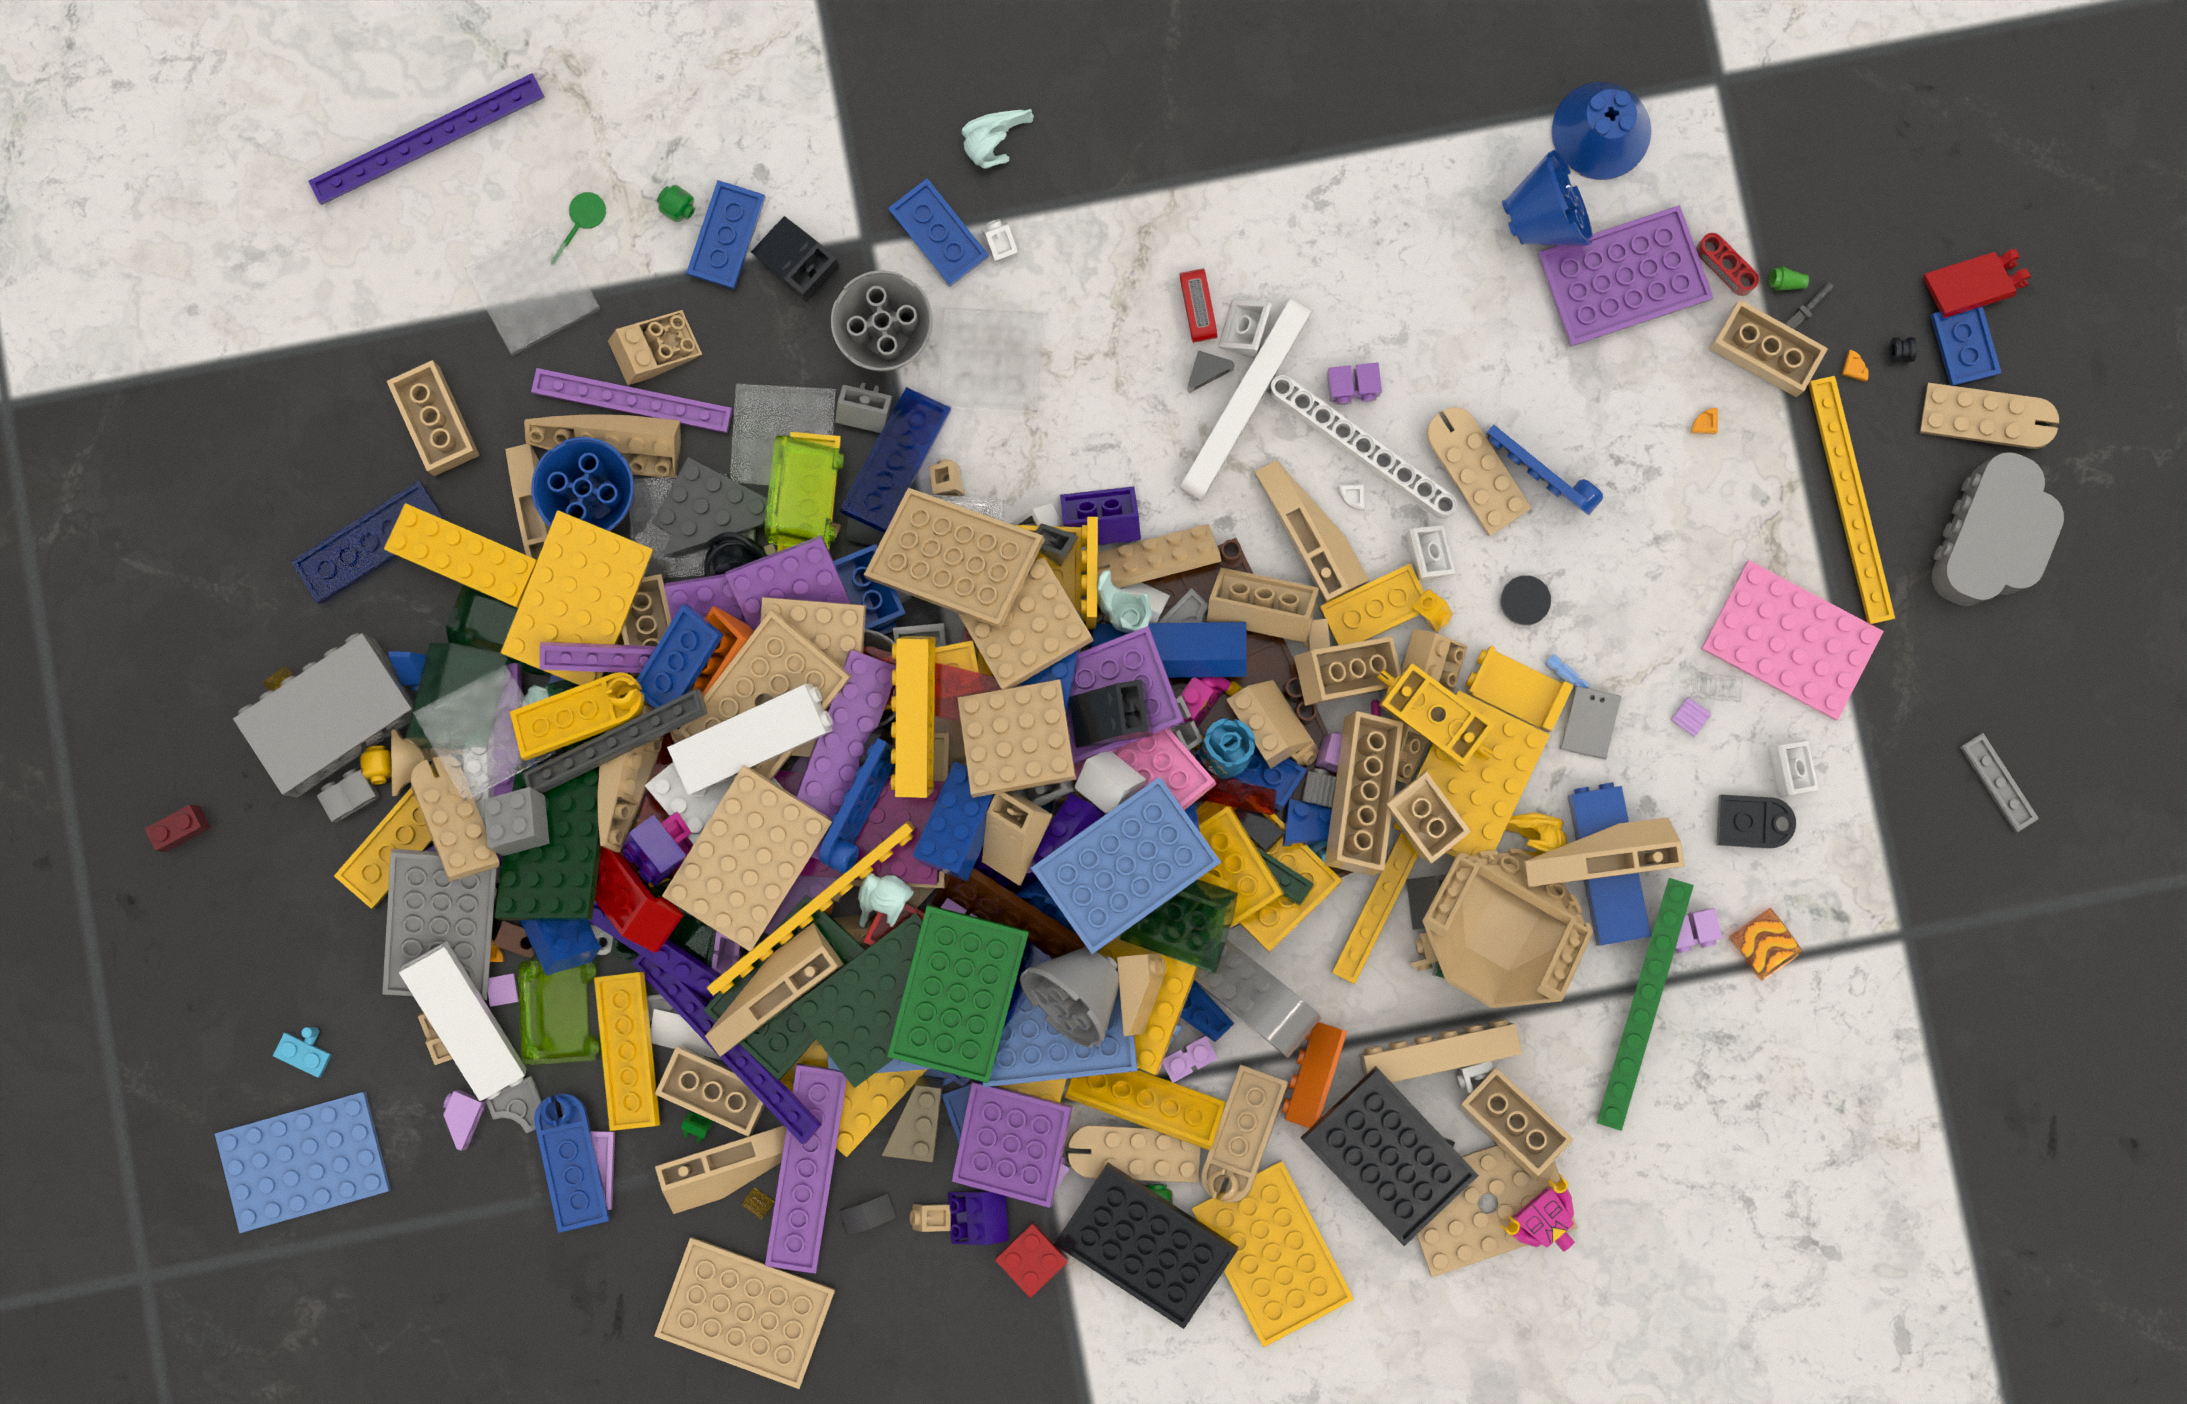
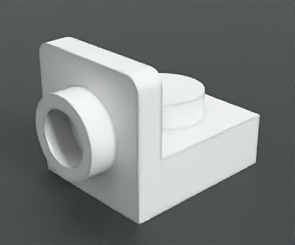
[982,219,1018,261]
[1456,1061,1494,1094]

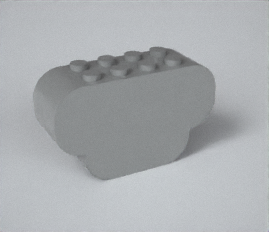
[1932,452,2064,606]
[1194,935,1321,1058]

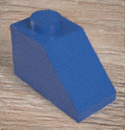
[389,651,440,692]

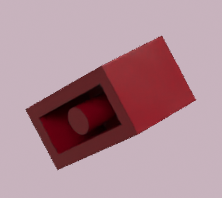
[144,805,211,852]

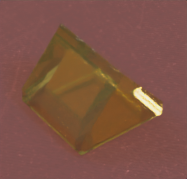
[262,666,293,691]
[741,1188,775,1220]

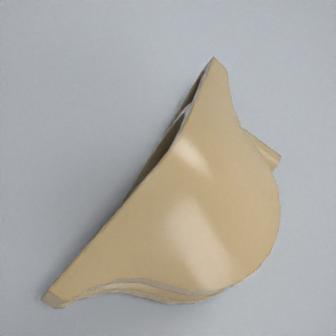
[391,729,427,796]

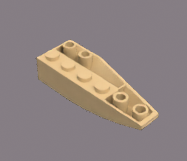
[524,415,681,479]
[505,444,550,560]
[1254,460,1369,604]
[1391,629,1467,785]
[598,696,663,853]
[1524,817,1685,887]
[705,923,844,1057]
[655,1125,787,1214]

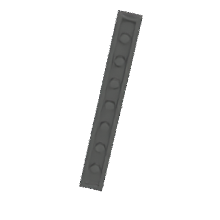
[523,688,708,793]

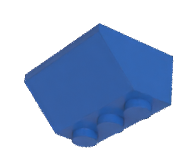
[833,544,906,631]

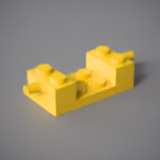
[1377,663,1495,766]

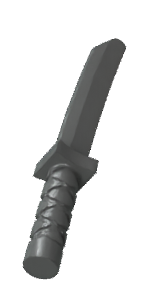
[1785,282,1835,329]

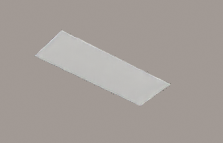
[650,1009,722,1060]

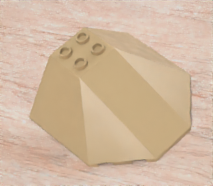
[1422,848,1593,1008]

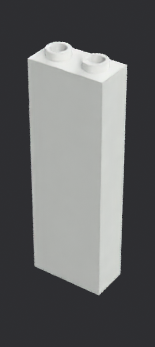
[667,683,833,795]
[399,941,527,1101]

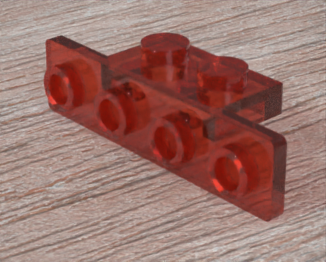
[1199,774,1277,815]

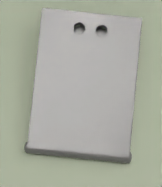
[1560,686,1622,759]

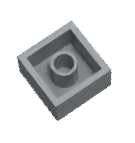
[484,787,550,856]

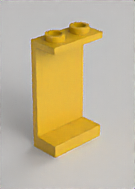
[1465,646,1574,733]

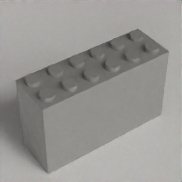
[233,633,422,798]

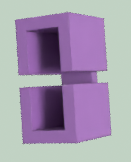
[1327,362,1382,405]

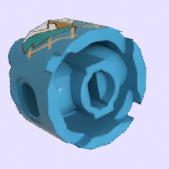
[1199,718,1255,779]

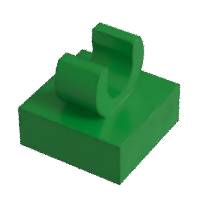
[681,1110,714,1143]

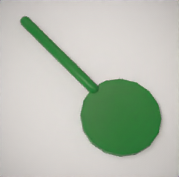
[551,192,606,265]

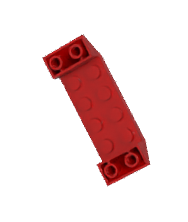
[595,847,684,953]

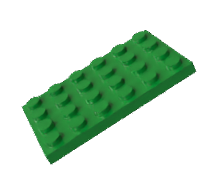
[887,904,1029,1083]

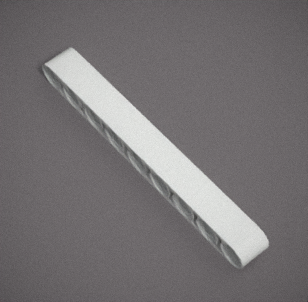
[1180,298,1312,501]
[1270,375,1457,519]

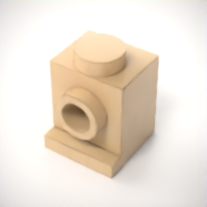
[929,459,965,500]
[1303,619,1330,651]

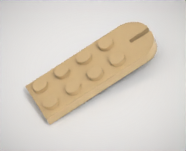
[1919,383,2059,449]
[1426,407,1531,536]
[1097,524,1221,588]
[411,757,499,882]
[1201,1065,1289,1203]
[1066,1125,1201,1183]

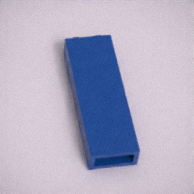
[1088,622,1247,678]
[1568,782,1651,946]

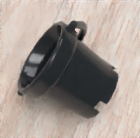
[703,532,768,577]

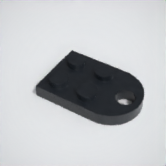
[1717,795,1796,849]

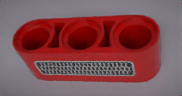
[1696,233,1759,296]
[1179,268,1218,343]

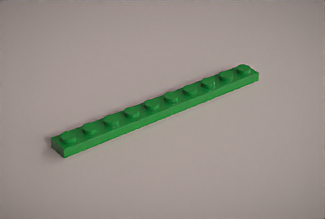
[1597,878,1694,1131]

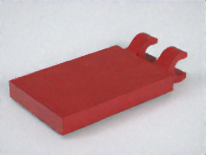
[1923,249,2031,318]

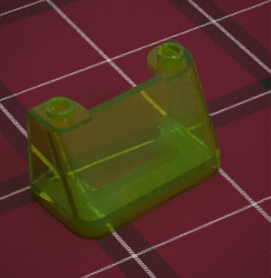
[765,435,844,549]
[518,961,599,1065]

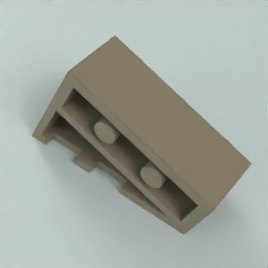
[882,1076,944,1162]

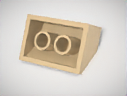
[1226,680,1313,769]

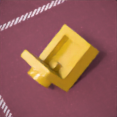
[1412,589,1453,633]

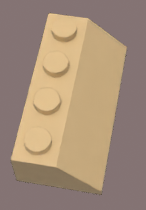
[1207,567,1319,643]

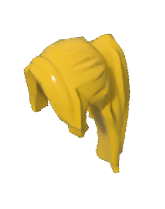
[1505,812,1567,857]

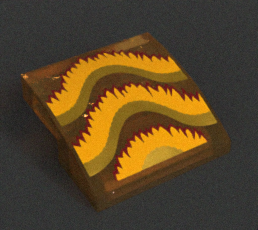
[1729,907,1803,981]

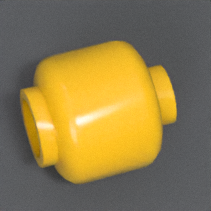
[360,746,392,785]

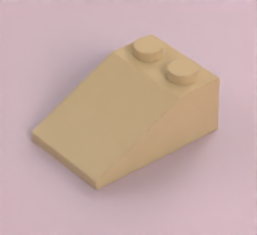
[1385,771,1471,864]
[1117,954,1166,1036]

